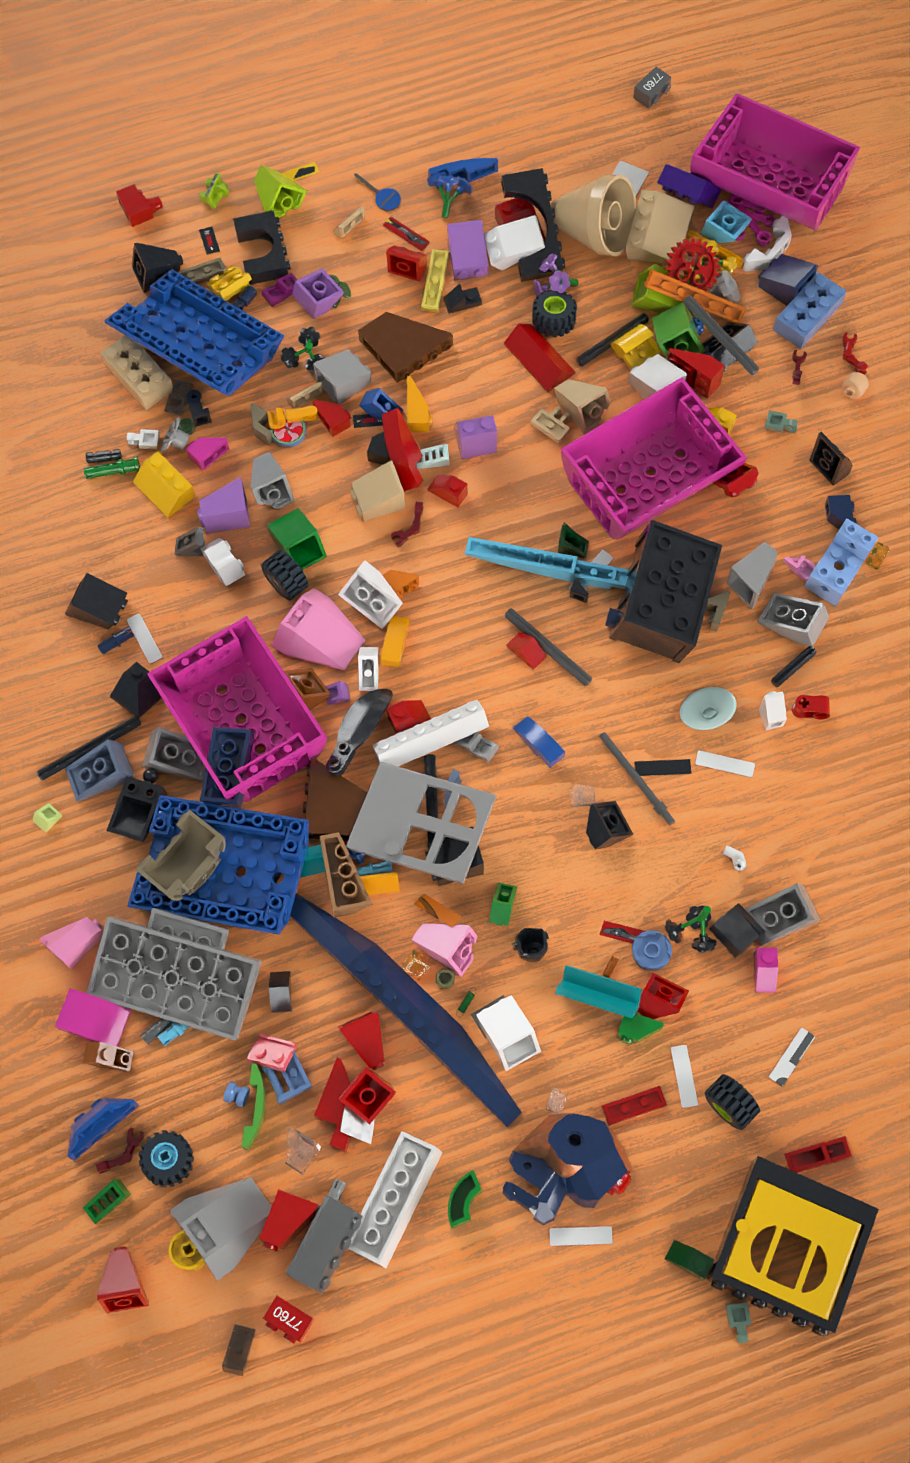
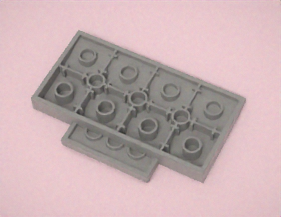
[87,908,262,1041]

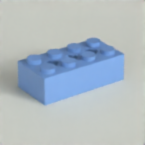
[773,272,847,349]

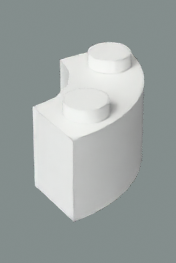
[200,538,245,586]

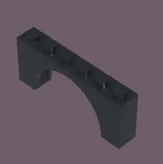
[501,168,565,282]

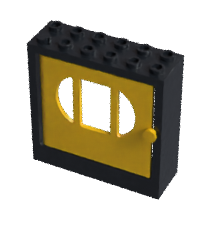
[707,1156,879,1337]

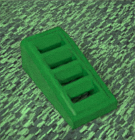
[83,1179,131,1224]

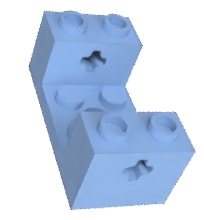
[804,518,879,606]

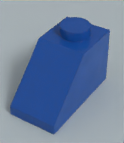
[359,388,403,420]

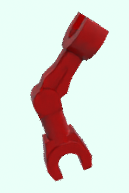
[842,332,868,375]

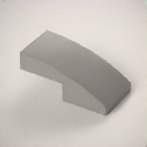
[455,732,499,763]

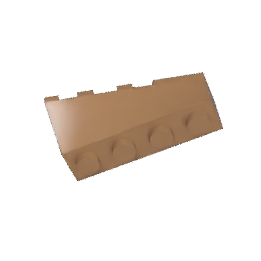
[320,832,373,917]

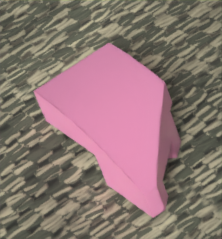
[784,556,816,582]

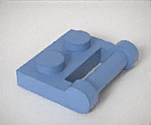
[261,1051,312,1104]

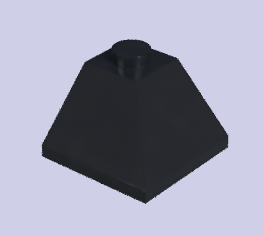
[110,662,162,719]
[586,801,633,850]

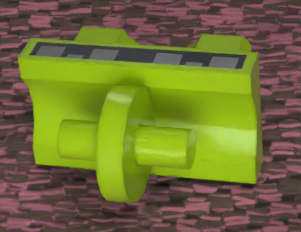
[199,173,229,209]

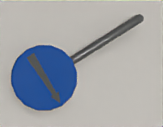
[354,173,401,211]

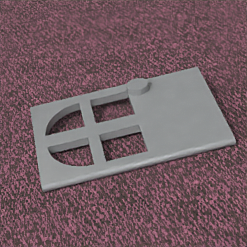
[346,762,497,884]

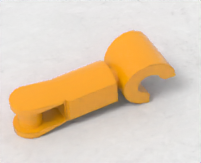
[267,405,318,429]

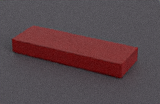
[601,1086,667,1126]

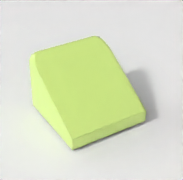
[33,803,62,832]

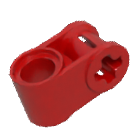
[791,695,830,720]

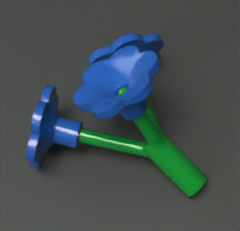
[427,172,473,218]

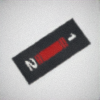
[199,226,220,254]
[353,414,383,428]

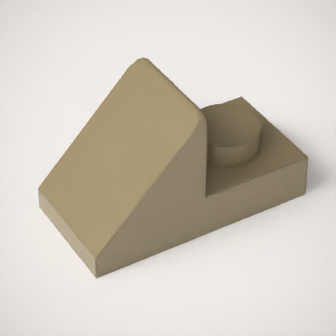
[706,591,731,632]

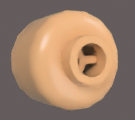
[842,372,869,399]

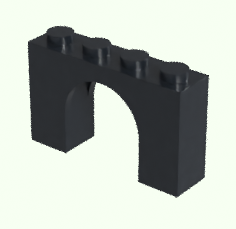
[233,210,291,285]

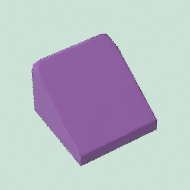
[326,680,350,705]

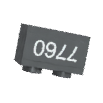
[633,67,671,109]

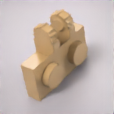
[531,406,570,444]

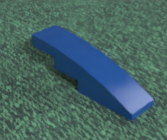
[428,158,498,183]

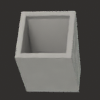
[313,350,371,405]
[727,542,778,609]

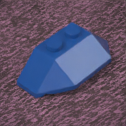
[67,1098,139,1161]

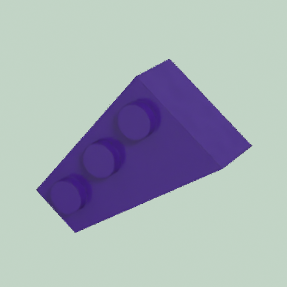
[657,164,722,209]

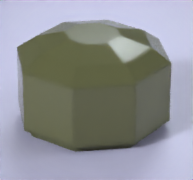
[436,969,455,989]

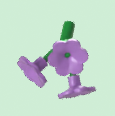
[533,253,579,297]

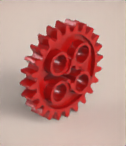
[663,238,720,292]

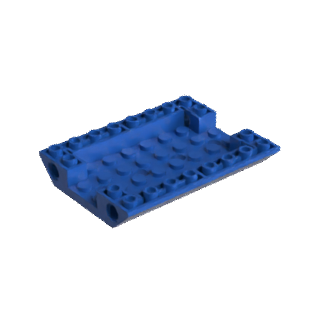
[105,269,284,396]
[127,795,309,935]

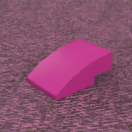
[55,988,131,1047]

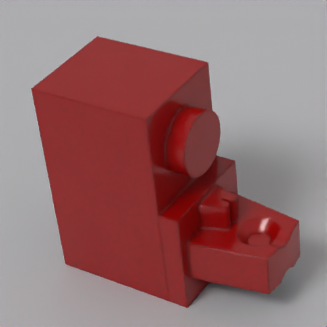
[116,184,163,227]

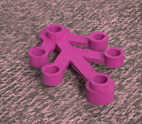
[728,194,775,247]

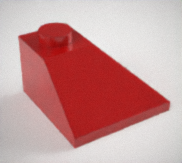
[386,700,431,734]
[637,973,689,1019]
[338,1067,397,1125]

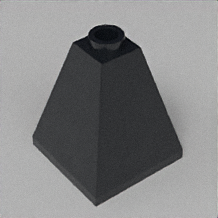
[131,243,183,293]

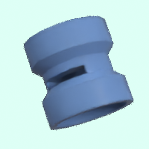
[223,1081,250,1108]

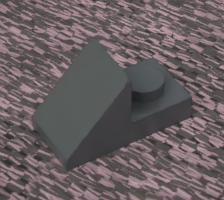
[175,527,205,556]

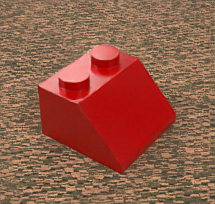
[386,245,427,282]

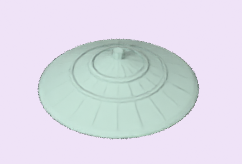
[680,687,737,730]

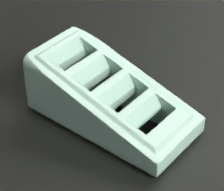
[416,444,450,469]

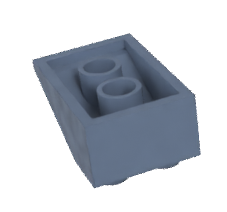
[65,739,134,802]

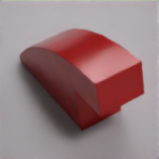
[382,408,424,492]
[314,1057,351,1153]

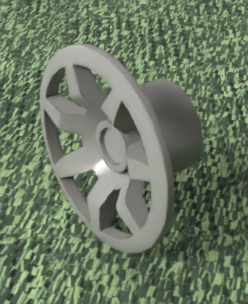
[161,417,189,453]

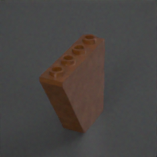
[358,312,453,383]
[303,759,367,841]

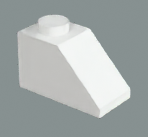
[358,647,379,691]

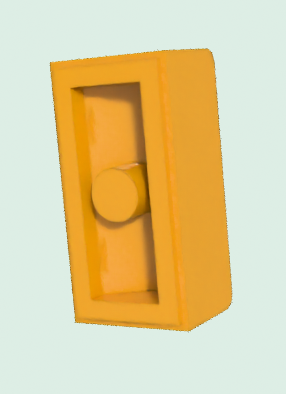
[359,872,400,895]

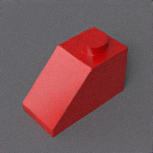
[312,400,351,437]
[427,475,468,507]

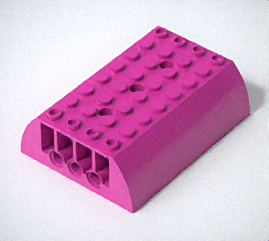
[690,93,860,231]
[561,377,747,540]
[147,616,327,802]

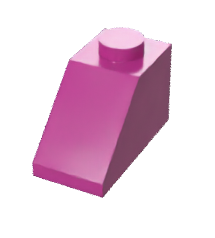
[186,438,230,471]
[754,948,778,993]

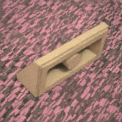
[333,206,365,238]
[287,381,323,409]

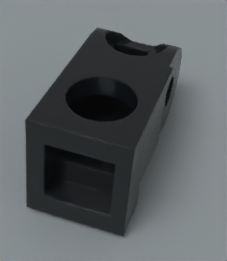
[186,390,212,427]

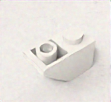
[759,691,787,730]

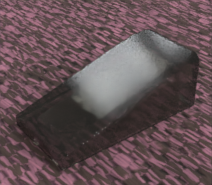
[222,1324,256,1376]

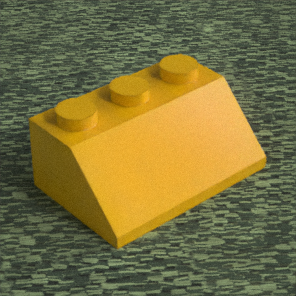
[133,451,196,518]

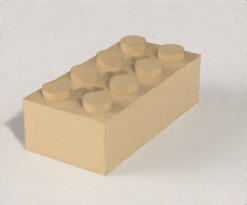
[100,335,174,410]

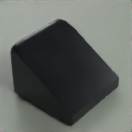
[570,579,589,603]

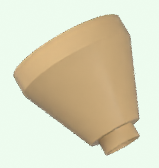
[550,174,636,256]

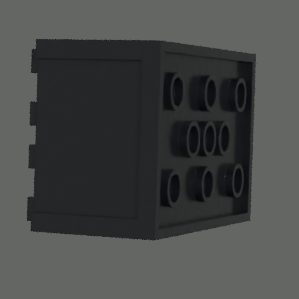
[609,520,722,663]

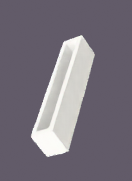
[372,700,489,767]

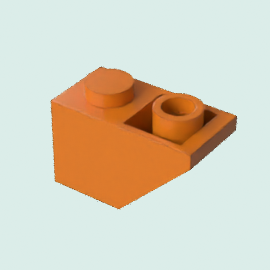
[382,570,419,598]

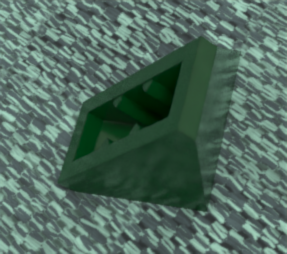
[558,522,589,558]

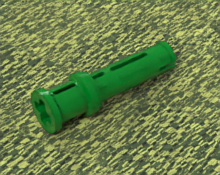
[84,456,140,479]

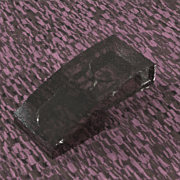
[164,380,194,416]

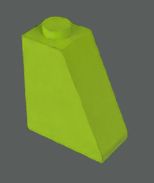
[254,165,307,218]

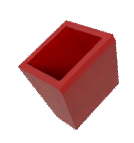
[259,1189,320,1252]

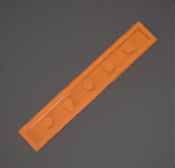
[644,269,746,323]

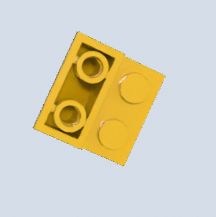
[206,265,252,301]
[610,324,661,370]

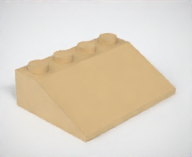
[625,190,694,264]

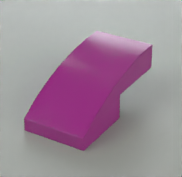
[262,273,297,306]

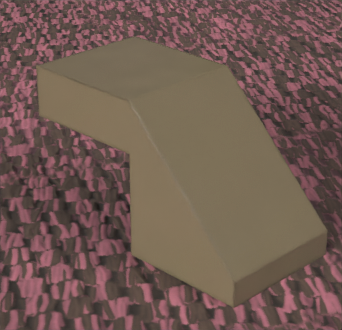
[251,403,273,446]

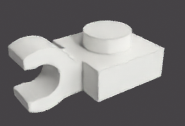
[127,429,159,450]

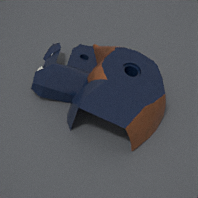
[502,1113,632,1225]

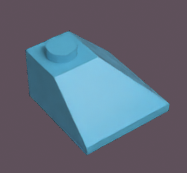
[700,200,752,243]

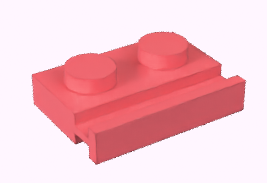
[247,1034,297,1072]

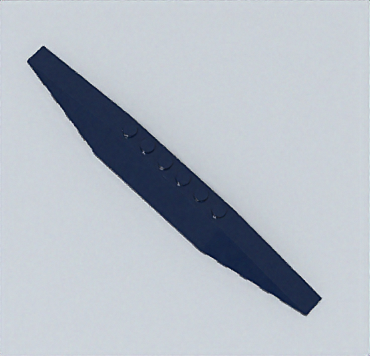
[290,894,522,1128]

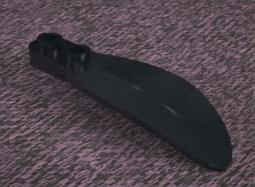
[326,689,393,777]

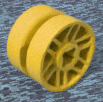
[169,1230,206,1271]

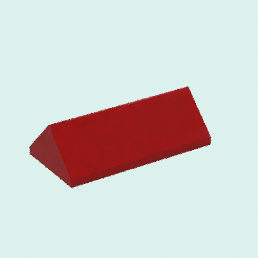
[504,323,576,392]

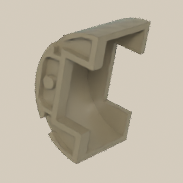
[136,810,226,901]

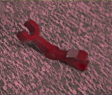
[792,350,807,385]
[391,502,424,547]
[95,1128,144,1174]

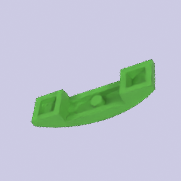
[242,1063,266,1150]

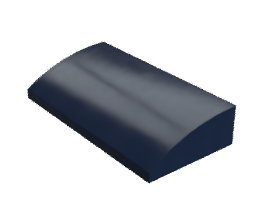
[200,727,254,808]

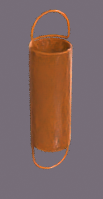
[602,952,620,978]

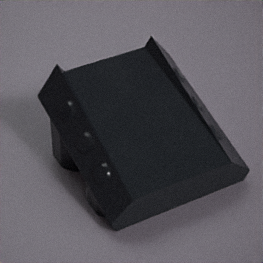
[709,903,766,958]

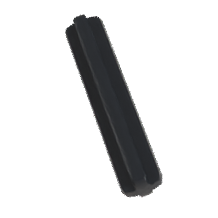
[771,646,816,687]

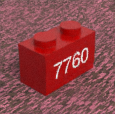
[263,1296,315,1344]

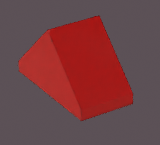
[506,632,547,670]

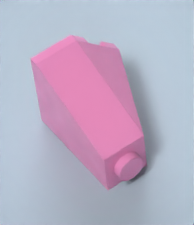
[39,917,103,970]
[412,923,477,977]

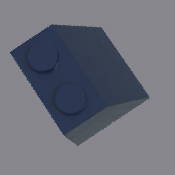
[758,254,818,306]

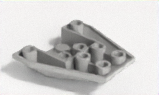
[169,1177,272,1281]

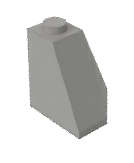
[251,452,295,509]

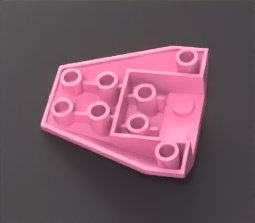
[272,588,365,670]

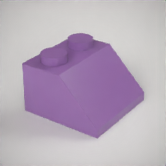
[292,268,344,319]

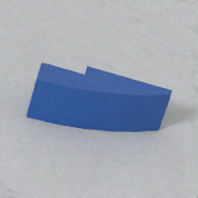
[513,716,565,768]

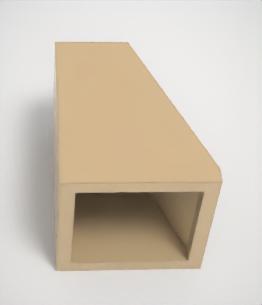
[350,461,405,522]

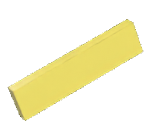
[421,249,449,313]

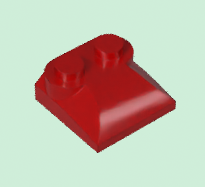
[713,463,759,498]

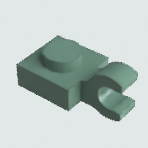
[765,410,798,433]
[725,1302,752,1344]

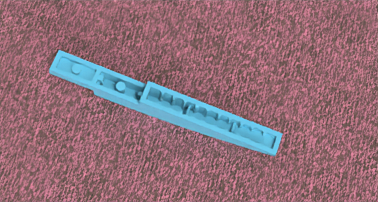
[465,537,628,590]

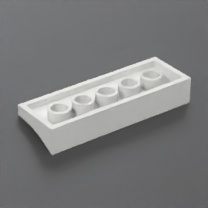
[348,1131,443,1268]

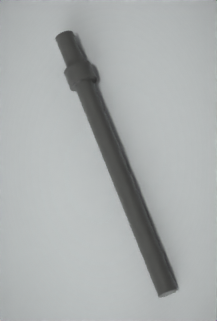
[599,732,675,826]

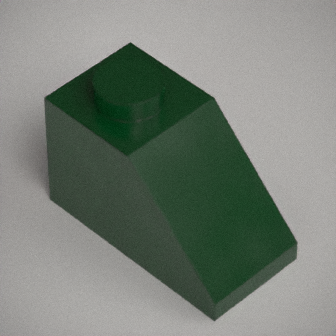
[665,1240,714,1281]

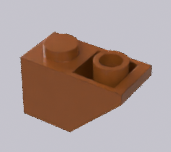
[82,1042,134,1072]

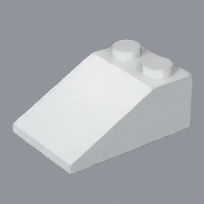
[484,215,545,271]
[338,561,403,629]

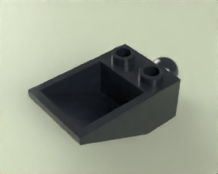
[106,768,168,842]

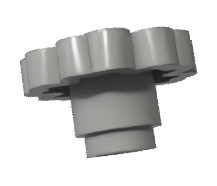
[710,269,741,303]

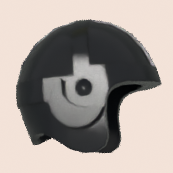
[512,928,549,962]

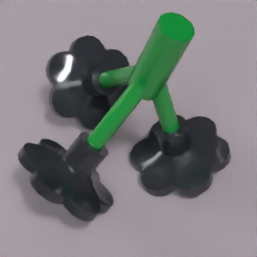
[281,327,325,374]
[665,905,717,952]

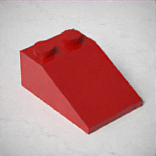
[495,198,546,242]

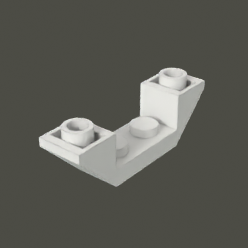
[743,216,792,272]

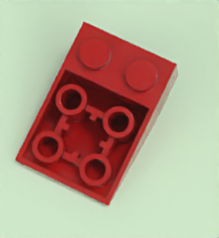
[667,348,725,399]

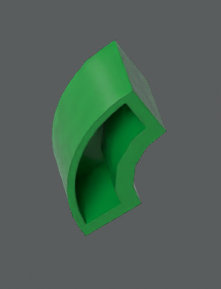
[448,1170,482,1229]

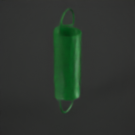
[456,987,476,1017]

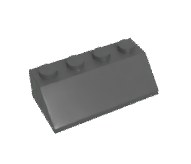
[285,1195,363,1294]

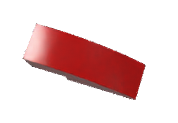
[784,1136,854,1173]

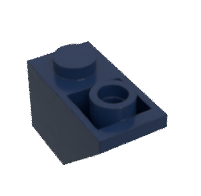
[825,495,857,529]

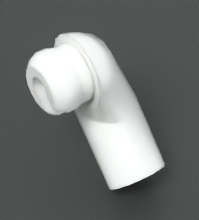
[723,845,746,871]

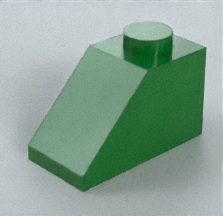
[489,882,517,926]
[616,1014,664,1045]

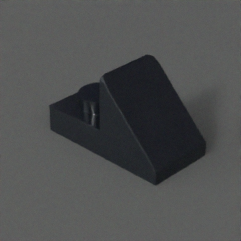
[444,284,482,314]

